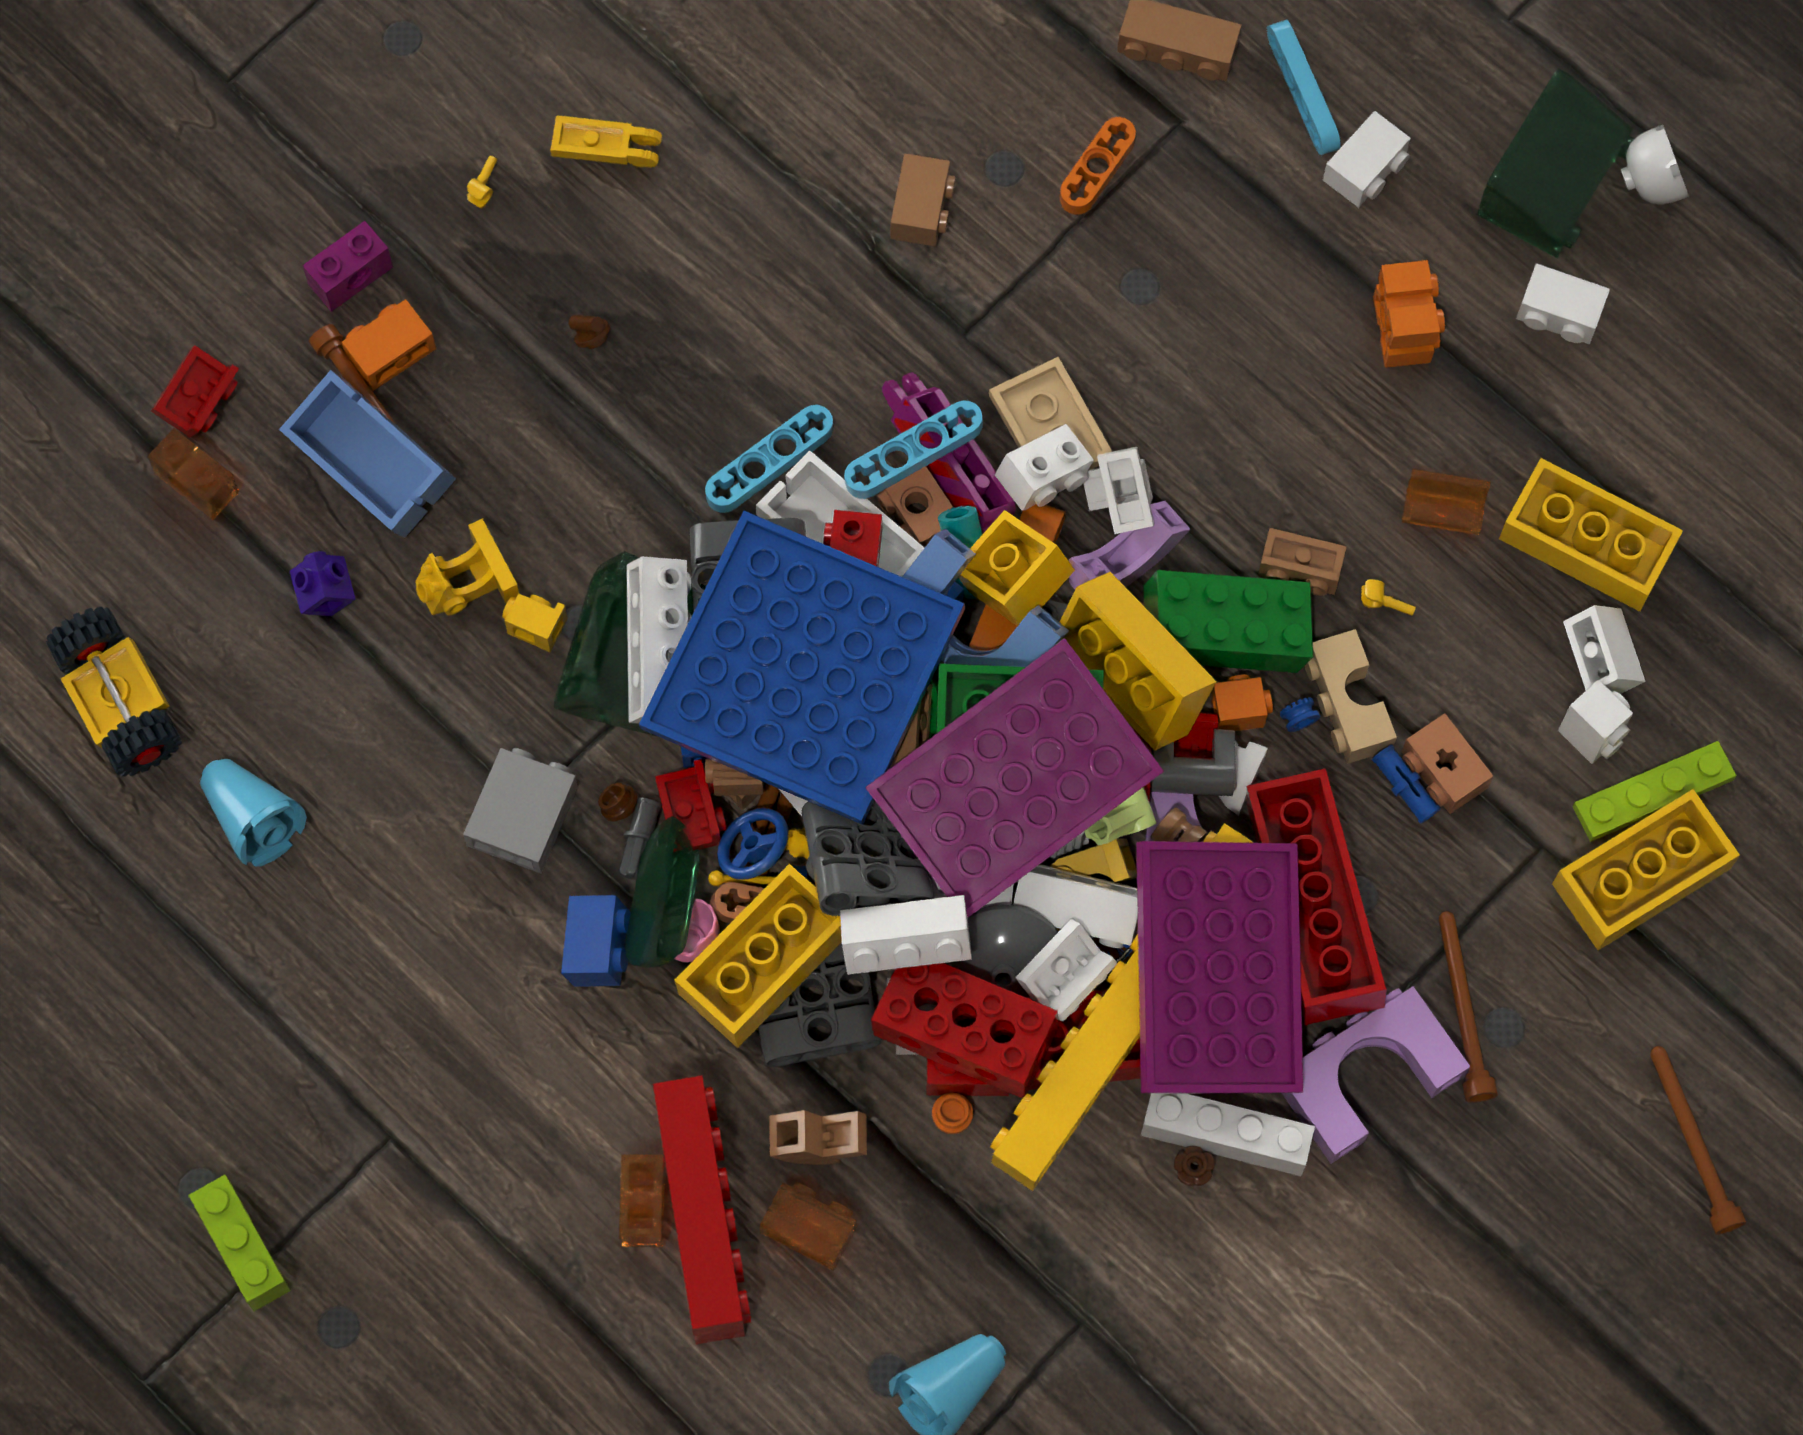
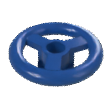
[717,808,788,880]

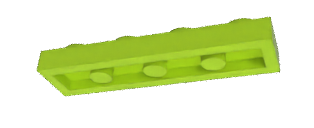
[1573,741,1737,842]

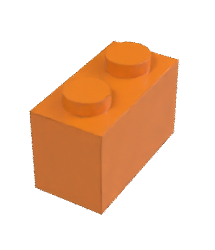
[342,299,436,391]

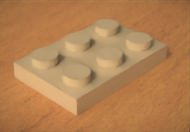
[989,357,1112,471]

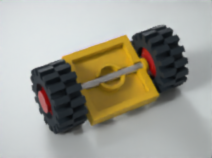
[46,607,182,777]

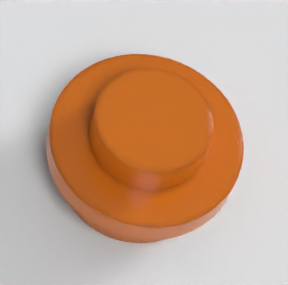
[932,1093,973,1134]

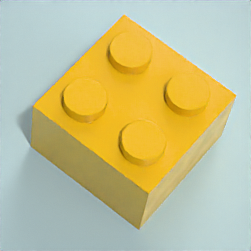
[958,510,1075,626]

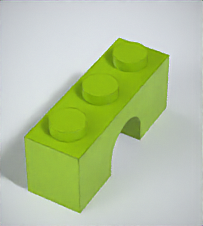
[188,1174,290,1312]

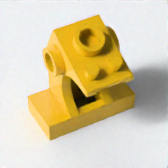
[415,518,519,616]
[1050,839,1137,883]

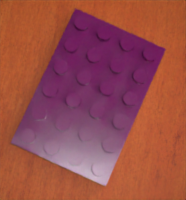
[865,638,1164,918]
[1136,841,1303,1094]

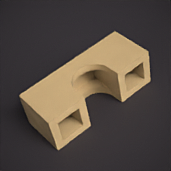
[1305,629,1397,764]

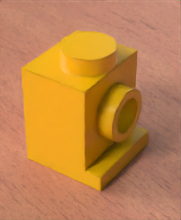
[502,593,568,652]

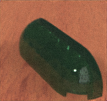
[625,816,700,968]

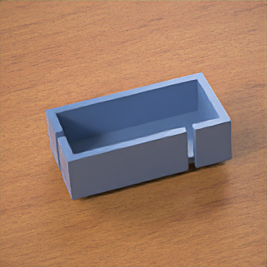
[279,370,456,538]

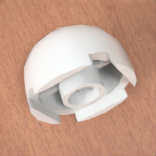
[1621,125,1689,205]

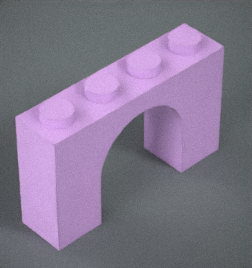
[1282,987,1470,1164]

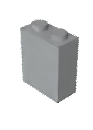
[463,748,578,874]

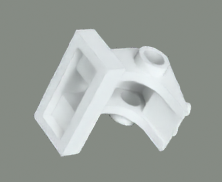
[1083,447,1154,534]

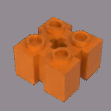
[1373,260,1445,368]

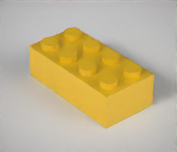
[1499,458,1683,612]
[1059,571,1217,751]
[1552,789,1740,951]
[674,864,842,1048]

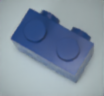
[561,895,632,987]

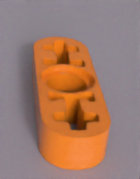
[1060,117,1136,215]

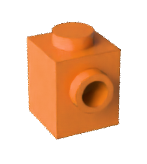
[1211,674,1273,731]

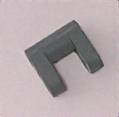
[1151,729,1235,796]

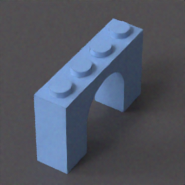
[902,529,1069,667]

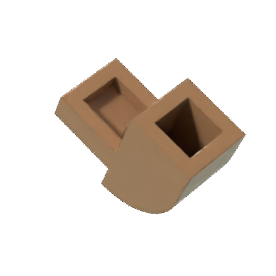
[769,1110,867,1165]

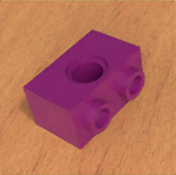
[302,221,393,312]

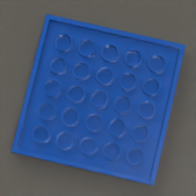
[639,511,965,825]

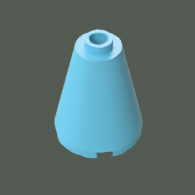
[200,759,307,867]
[889,1334,1006,1435]

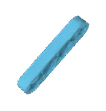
[1267,20,1341,155]
[844,401,983,499]
[705,405,833,513]

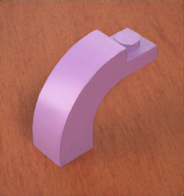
[1068,501,1191,589]

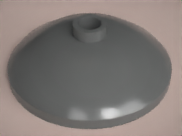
[945,905,1059,998]

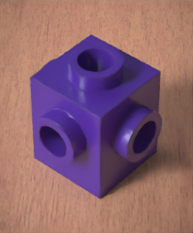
[290,551,355,616]

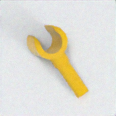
[467,156,497,208]
[1361,579,1416,616]

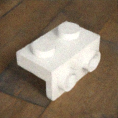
[1015,919,1117,1021]

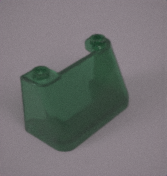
[1477,68,1635,259]
[554,551,706,737]

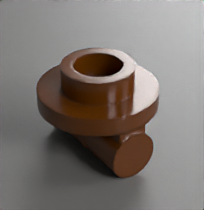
[568,315,611,349]

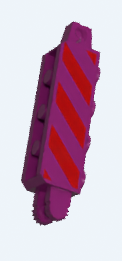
[882,372,1016,534]

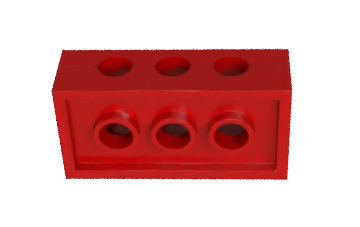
[871,963,1059,1098]

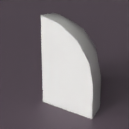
[1219,741,1268,816]

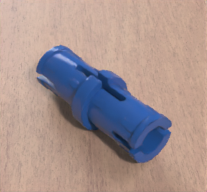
[1372,745,1441,824]

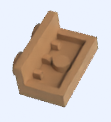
[1258,528,1347,596]

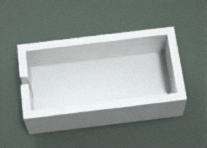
[756,450,924,577]

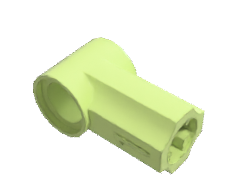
[1084,787,1157,846]

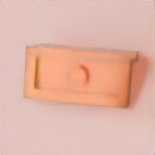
[1401,469,1491,535]

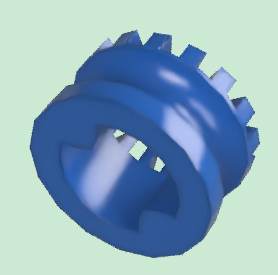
[1280,697,1321,732]

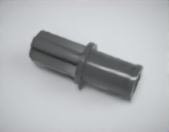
[619,798,661,879]

